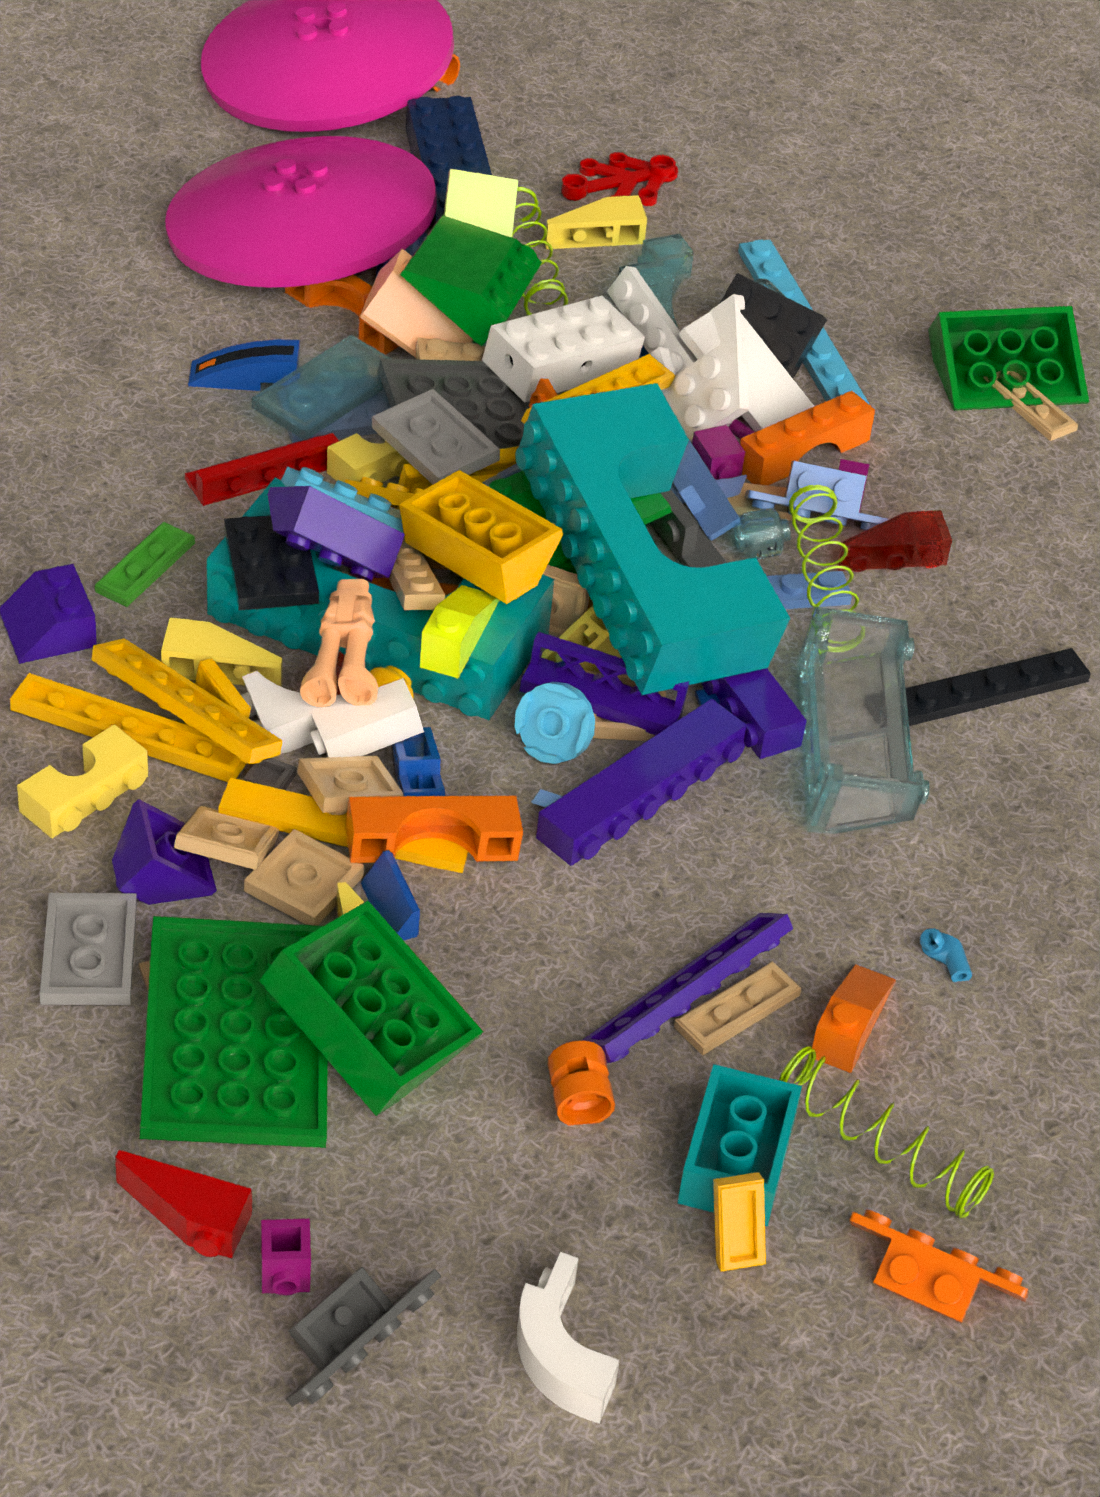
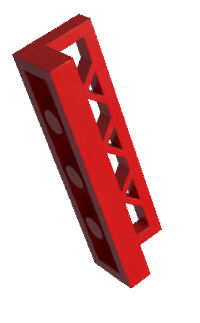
[185,433,339,506]

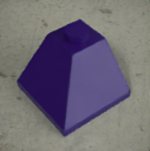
[112,799,217,905]

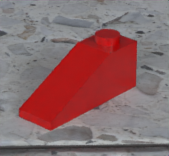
[115,1150,252,1258]

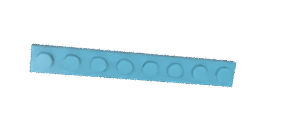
[738,240,870,405]

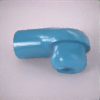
[919,928,972,982]

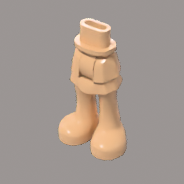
[300,579,378,707]

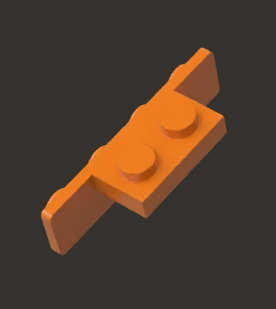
[849,1209,1029,1323]

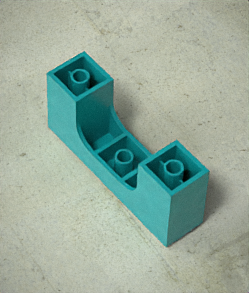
[516,383,790,695]
[207,478,554,720]

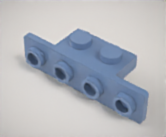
[670,440,741,541]
[744,461,894,533]

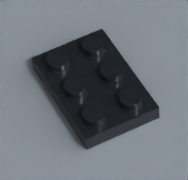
[719,273,827,378]
[224,515,319,611]

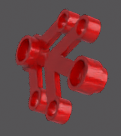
[561,152,678,206]

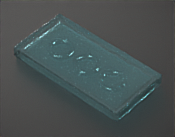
[252,335,392,440]

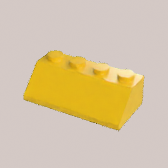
[399,470,563,604]

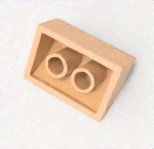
[360,249,473,358]

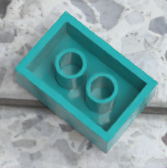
[677,1064,802,1227]

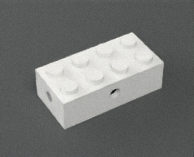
[482,296,645,403]

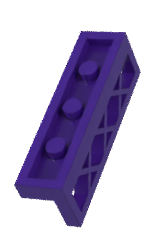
[519,632,690,735]

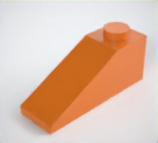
[812,964,896,1073]

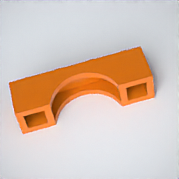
[285,274,399,356]
[740,391,875,485]
[345,796,523,863]

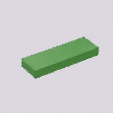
[95,522,195,607]

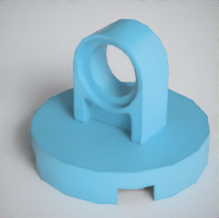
[514,682,595,764]

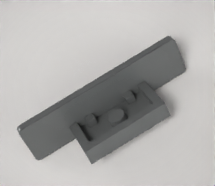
[650,489,727,568]
[286,1267,441,1407]

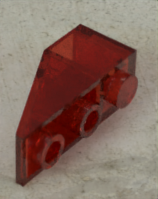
[837,510,952,572]

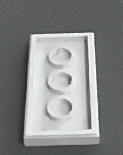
[678,311,814,432]

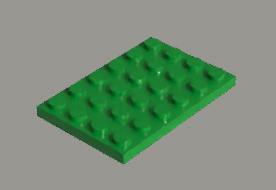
[139,916,328,1148]

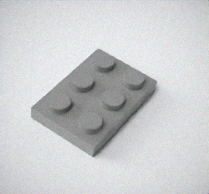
[372,389,500,484]
[40,893,137,1005]

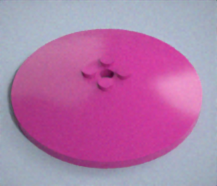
[201,0,454,132]
[165,136,437,288]

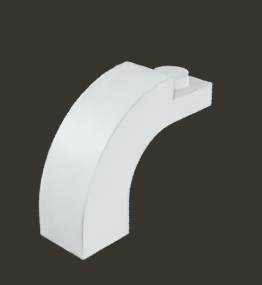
[517,1252,619,1424]

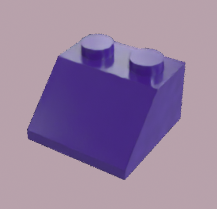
[0,564,97,664]

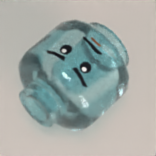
[734,508,791,559]

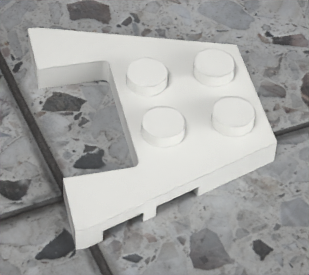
[647,294,750,442]

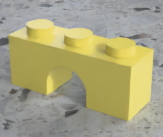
[327,433,409,483]
[17,724,148,838]

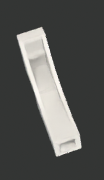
[241,671,424,758]

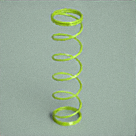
[512,187,568,315]
[789,485,865,649]
[779,1046,994,1218]

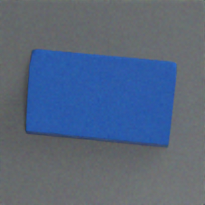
[361,850,420,940]

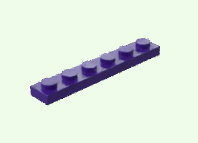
[581,913,793,1063]

